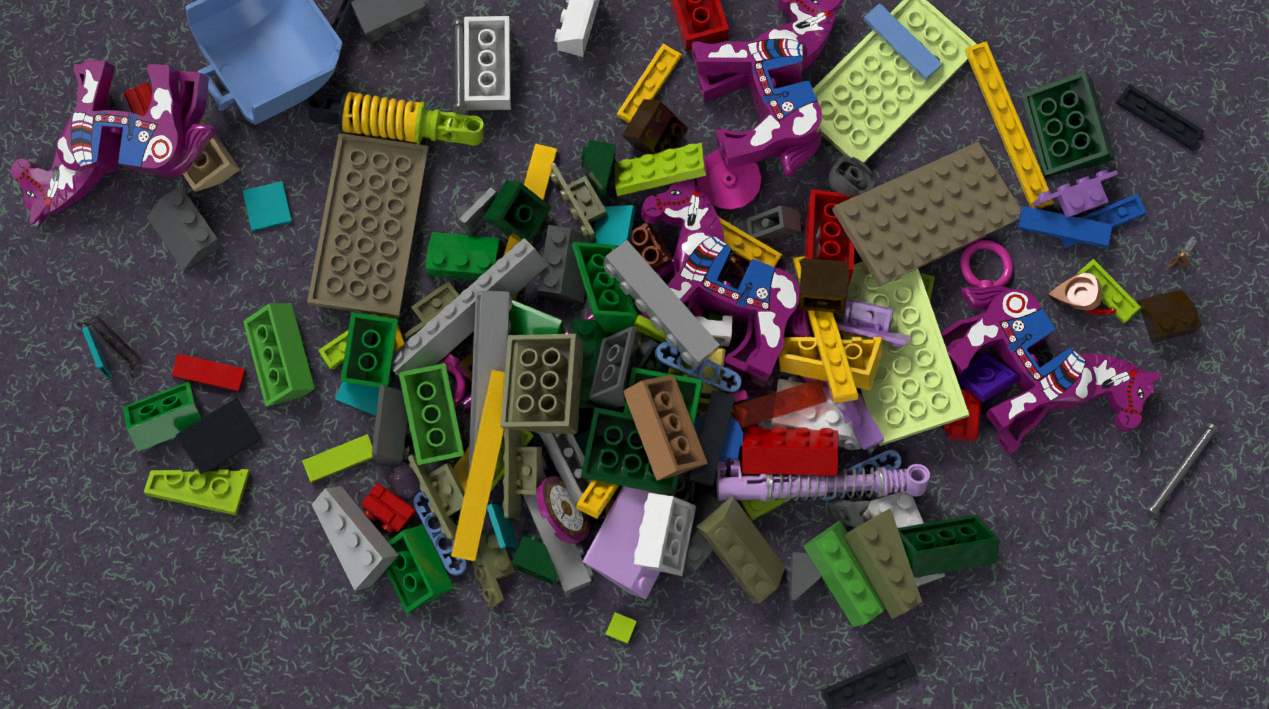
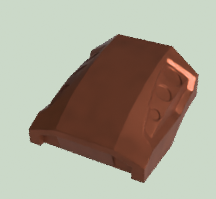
[630,222,672,270]

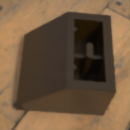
[622,99,687,154]
[799,258,849,314]

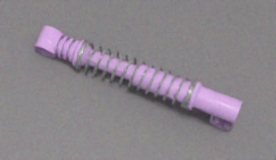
[715,458,930,502]

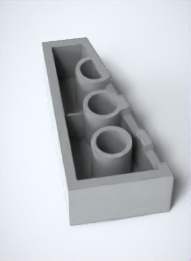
[312,486,398,591]

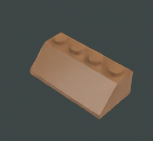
[623,375,707,481]

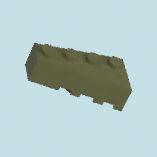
[843,508,922,619]

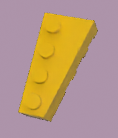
[779,337,883,390]

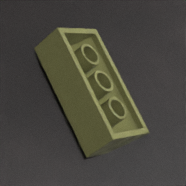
[696,496,785,604]

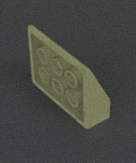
[500,334,584,434]

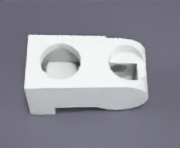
[696,316,732,346]

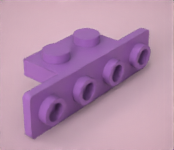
[1032,169,1118,218]
[835,298,912,347]
[824,381,884,450]

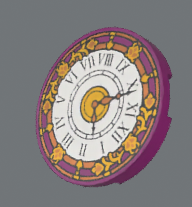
[537,476,590,544]

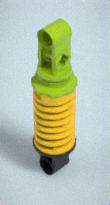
[307,90,484,146]

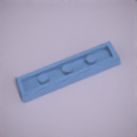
[863,3,942,81]

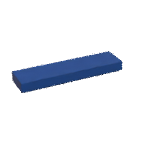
[1060,194,1147,249]
[1018,206,1112,248]

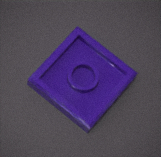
[954,352,1018,402]

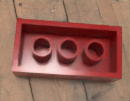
[669,0,729,51]
[804,189,854,285]
[742,426,838,475]

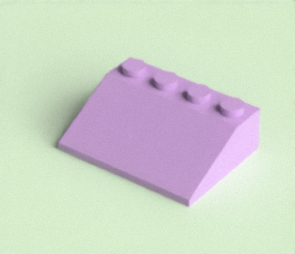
[582,486,661,599]

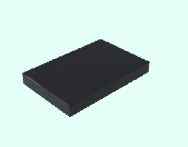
[175,398,261,475]

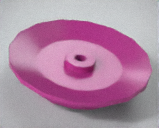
[696,150,761,210]

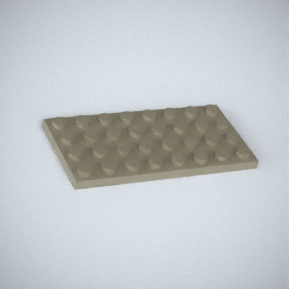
[307,133,429,318]
[832,142,1021,287]

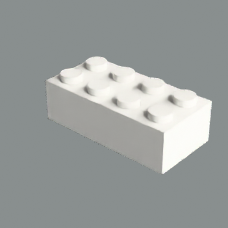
[464,16,511,110]

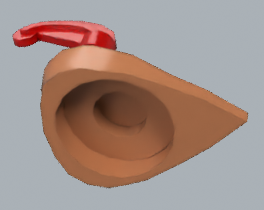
[1049,273,1116,315]

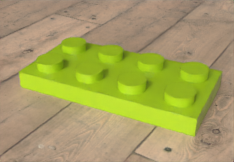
[615,143,706,196]

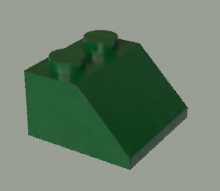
[581,139,616,202]
[484,180,551,243]
[512,535,559,587]

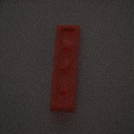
[733,379,827,429]

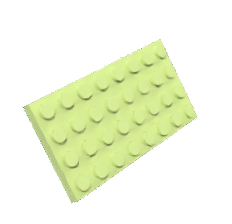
[813,0,977,164]
[836,262,969,446]

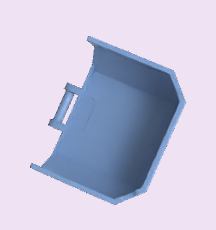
[185,0,343,125]

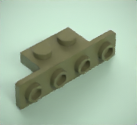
[549,163,607,243]
[404,281,459,341]
[503,428,542,518]
[408,454,465,540]
[456,520,515,608]

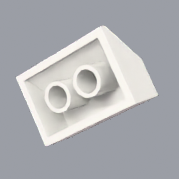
[554,0,600,57]
[634,493,696,576]

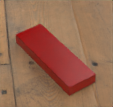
[171,354,246,393]

